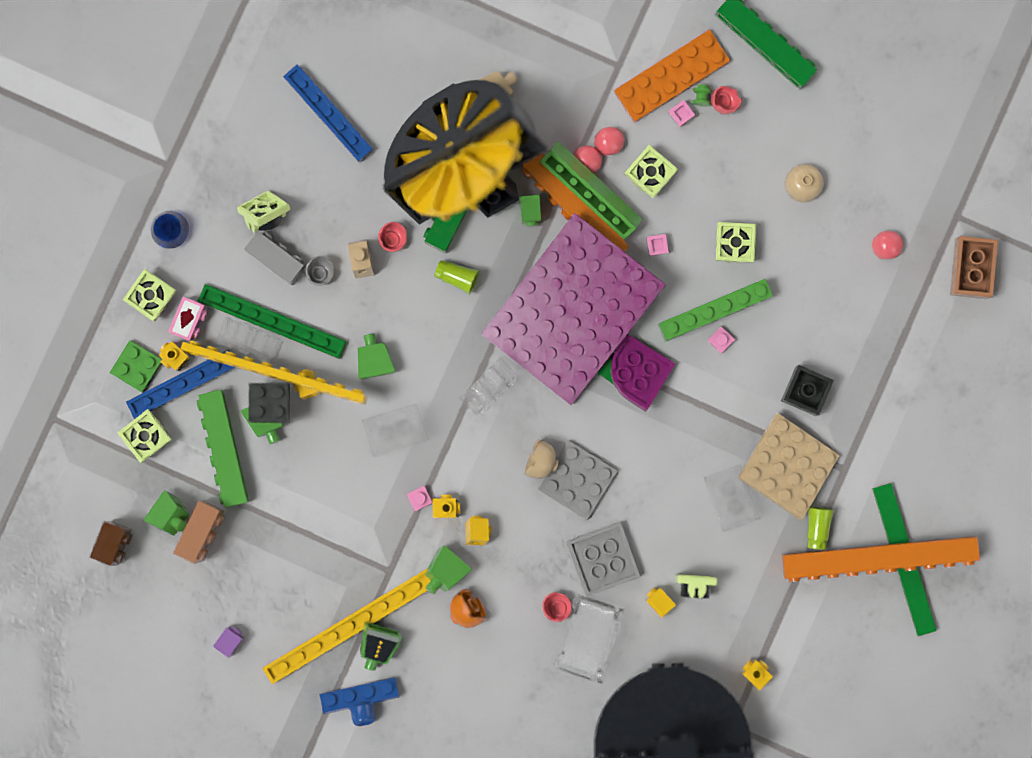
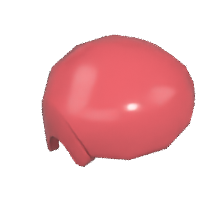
[711,86,742,114]
[594,127,625,156]
[573,145,602,173]
[378,222,407,252]
[872,231,904,259]
[542,592,572,622]

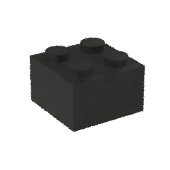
[781,365,834,416]
[248,383,290,423]

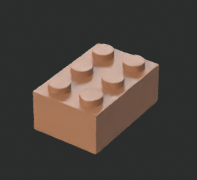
[950,236,998,299]
[173,501,225,563]

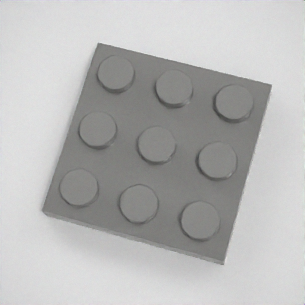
[538,441,617,520]
[566,522,640,597]

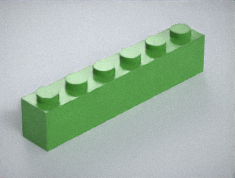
[540,141,642,240]
[658,279,773,342]
[197,390,249,508]

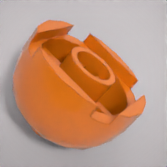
[450,588,487,628]

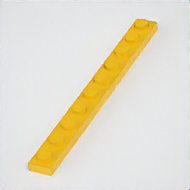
[181,341,368,405]
[262,568,431,684]

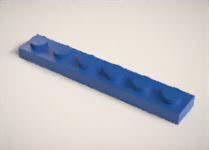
[283,64,373,162]
[126,349,236,419]

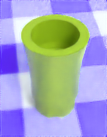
[434,260,479,295]
[807,507,834,550]

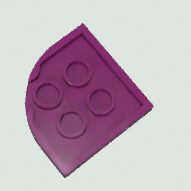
[611,334,675,412]

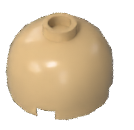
[785,164,824,203]
[525,439,559,479]

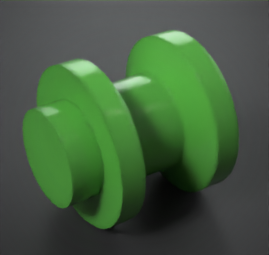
[692,84,712,106]

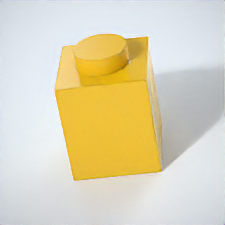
[645,587,676,618]

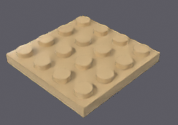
[738,413,840,520]

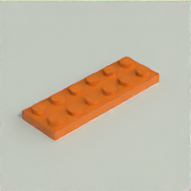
[614,29,730,123]

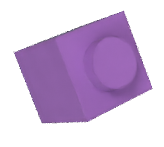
[213,626,244,658]

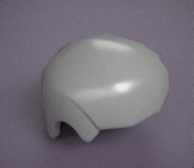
[305,256,334,286]

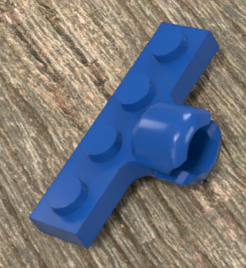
[320,678,399,726]

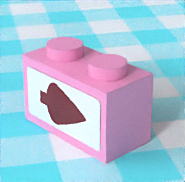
[168,297,208,341]

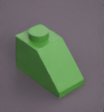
[520,195,541,227]

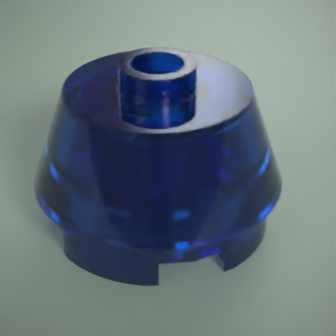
[151,211,189,249]

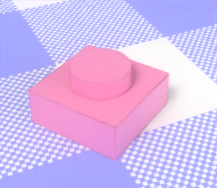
[668,100,695,127]
[646,234,669,256]
[707,327,735,353]
[407,486,433,511]

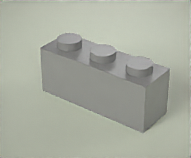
[244,231,305,285]

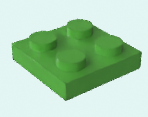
[109,340,162,393]

